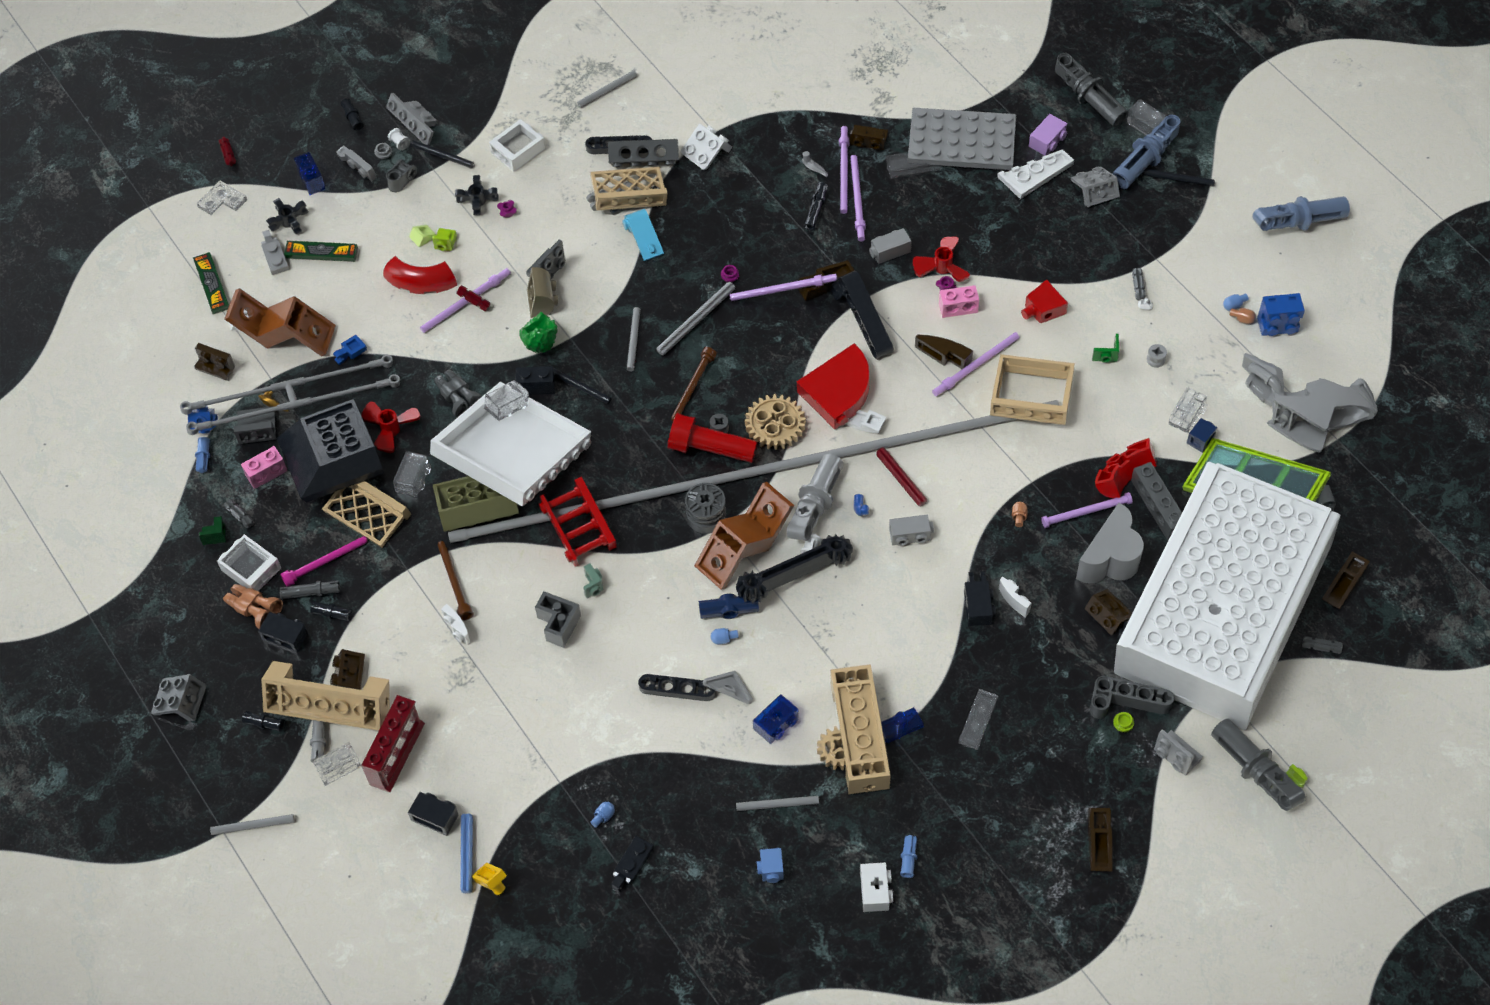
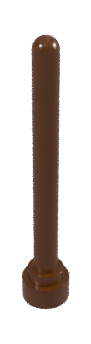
[671,347,717,421]
[438,541,474,621]

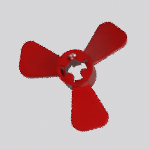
[913,237,969,282]
[362,402,421,453]

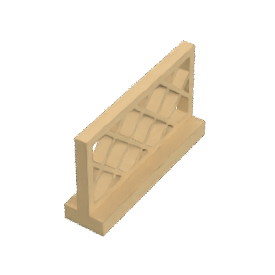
[590,167,667,211]
[322,481,411,548]

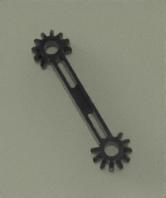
[736,534,853,604]

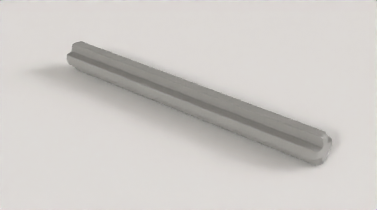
[656,282,735,355]

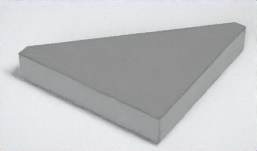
[703,671,753,704]

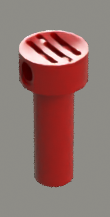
[667,412,757,463]

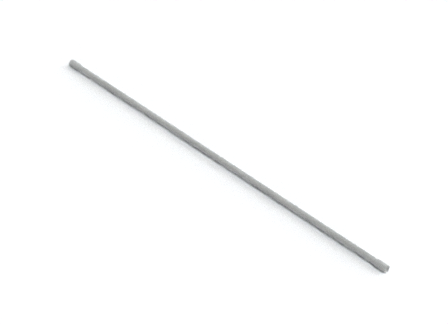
[448,400,1059,543]

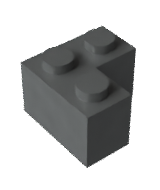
[535,591,581,648]

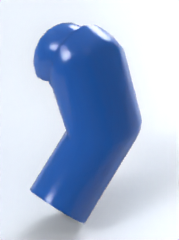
[854,494,869,516]

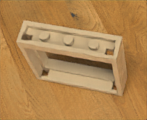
[990,354,1075,425]

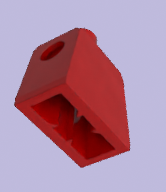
[1021,280,1068,323]

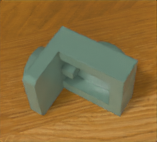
[583,563,604,598]

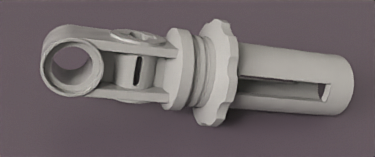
[787,454,844,541]

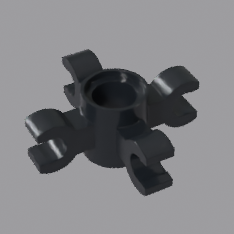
[455,175,499,215]
[266,198,308,234]

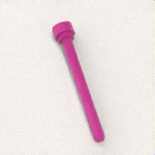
[280,536,368,587]

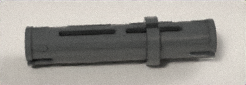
[280,580,340,600]

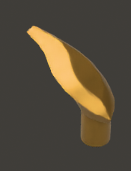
[258,390,289,412]

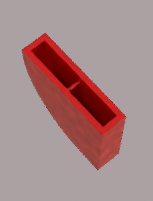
[796,343,870,430]

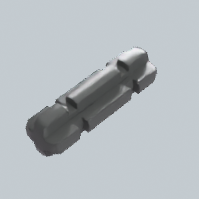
[1132,268,1146,301]
[224,499,254,528]
[1302,636,1343,654]

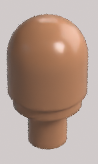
[1230,308,1256,324]
[1012,502,1028,527]

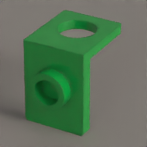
[1092,333,1119,363]

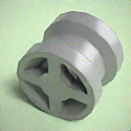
[1147,344,1167,368]

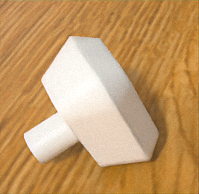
[1138,298,1153,310]

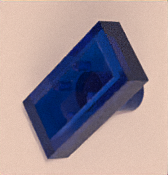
[881,707,923,743]

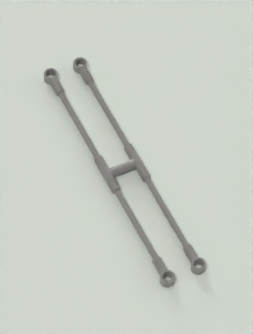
[180,355,400,435]

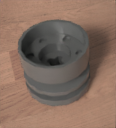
[685,483,726,534]

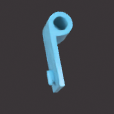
[622,209,664,261]

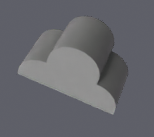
[1076,503,1144,583]

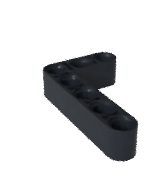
[830,270,894,359]

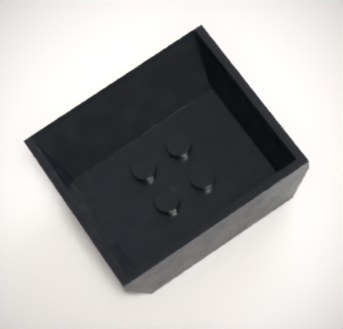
[277,399,384,503]

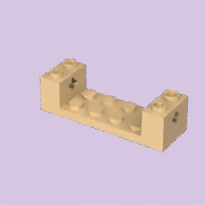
[261,661,390,731]
[830,664,890,794]

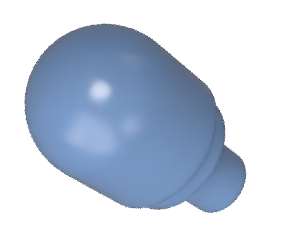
[1223,293,1249,311]
[711,628,739,645]
[590,802,615,827]

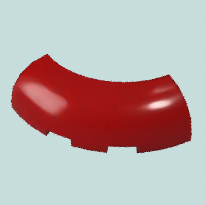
[383,256,457,294]
[1095,438,1157,498]

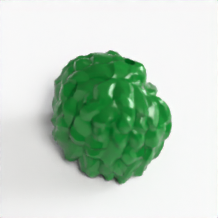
[519,312,558,354]

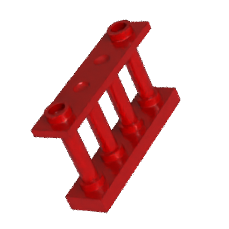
[539,476,617,567]

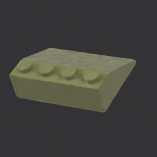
[433,476,519,532]

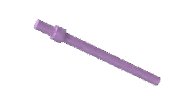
[839,126,850,214]
[851,155,866,241]
[420,268,511,333]
[730,274,837,301]
[932,332,1019,396]

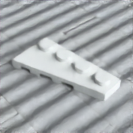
[997,149,1074,199]

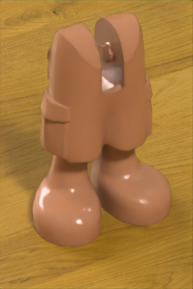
[223,584,283,629]

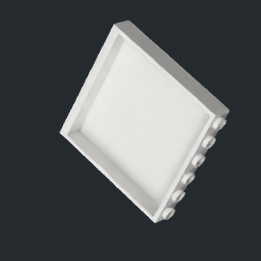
[430,382,591,506]

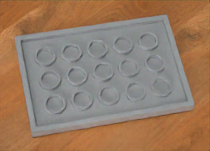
[907,107,1016,170]

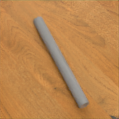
[577,70,637,108]
[627,307,640,371]
[736,796,819,811]
[210,814,295,835]

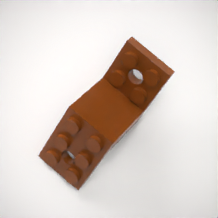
[224,288,336,356]
[694,482,794,590]

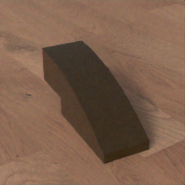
[798,260,855,301]
[915,334,973,369]
[1322,552,1370,610]
[1088,808,1112,871]

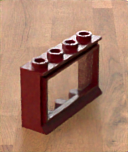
[361,695,425,793]

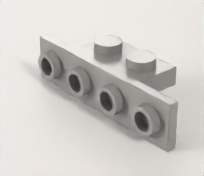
[386,93,437,145]

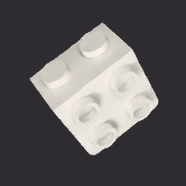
[681,123,732,170]

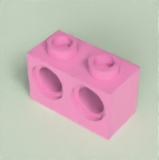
[939,285,979,318]
[241,446,288,489]

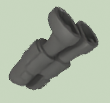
[434,370,482,418]

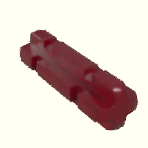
[218,137,236,167]
[456,285,490,311]

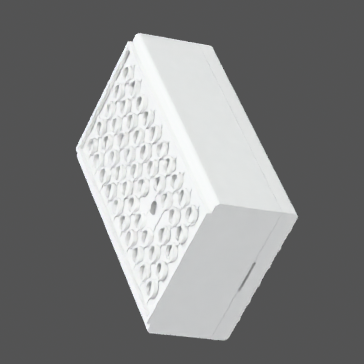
[1114,462,1340,730]

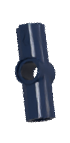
[698,593,759,619]

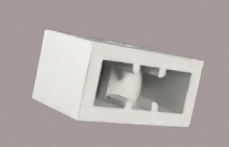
[860,863,893,912]

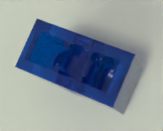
[294,152,326,196]
[753,694,799,744]

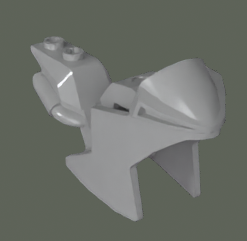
[1242,353,1378,452]

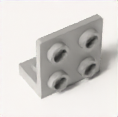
[1071,167,1120,207]
[1154,730,1203,776]

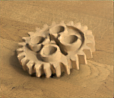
[745,394,806,450]

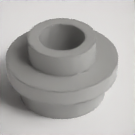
[374,143,392,159]

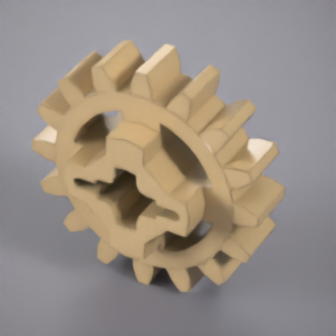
[817,726,846,770]

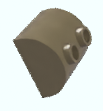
[527,267,558,318]

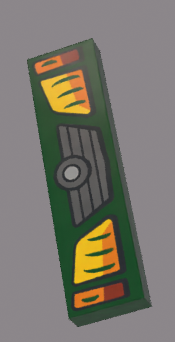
[284,241,358,262]
[193,252,229,314]

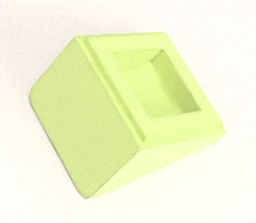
[409,225,436,247]

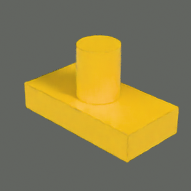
[472,862,507,895]

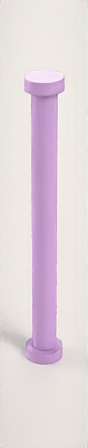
[1042,492,1133,528]

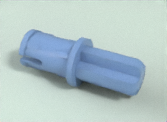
[195,437,210,473]
[900,835,917,878]

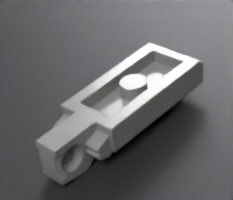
[336,145,376,181]
[261,230,289,275]

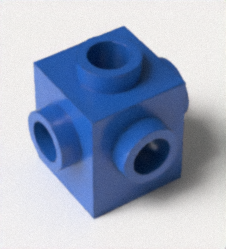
[188,406,218,433]

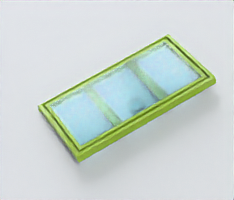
[1182,438,1331,502]

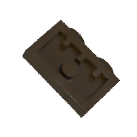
[850,125,888,150]
[194,343,235,380]
[1085,589,1132,635]
[330,649,365,690]

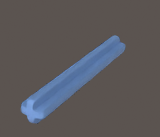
[460,814,473,893]

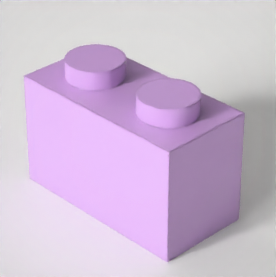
[1029,114,1067,156]

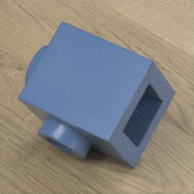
[757,848,783,883]

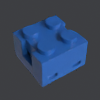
[1257,293,1305,336]

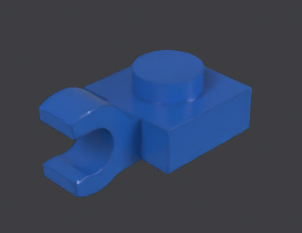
[333,335,367,365]

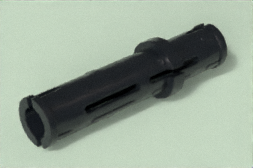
[804,182,828,231]

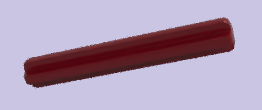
[876,447,927,507]

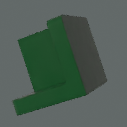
[199,516,226,545]

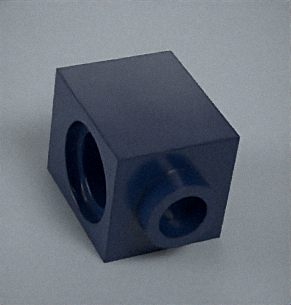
[1187,418,1217,453]

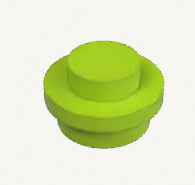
[1113,712,1134,732]

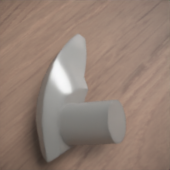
[801,151,828,177]

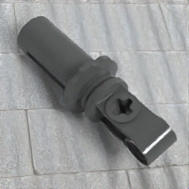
[1055,53,1129,127]
[1211,719,1305,811]

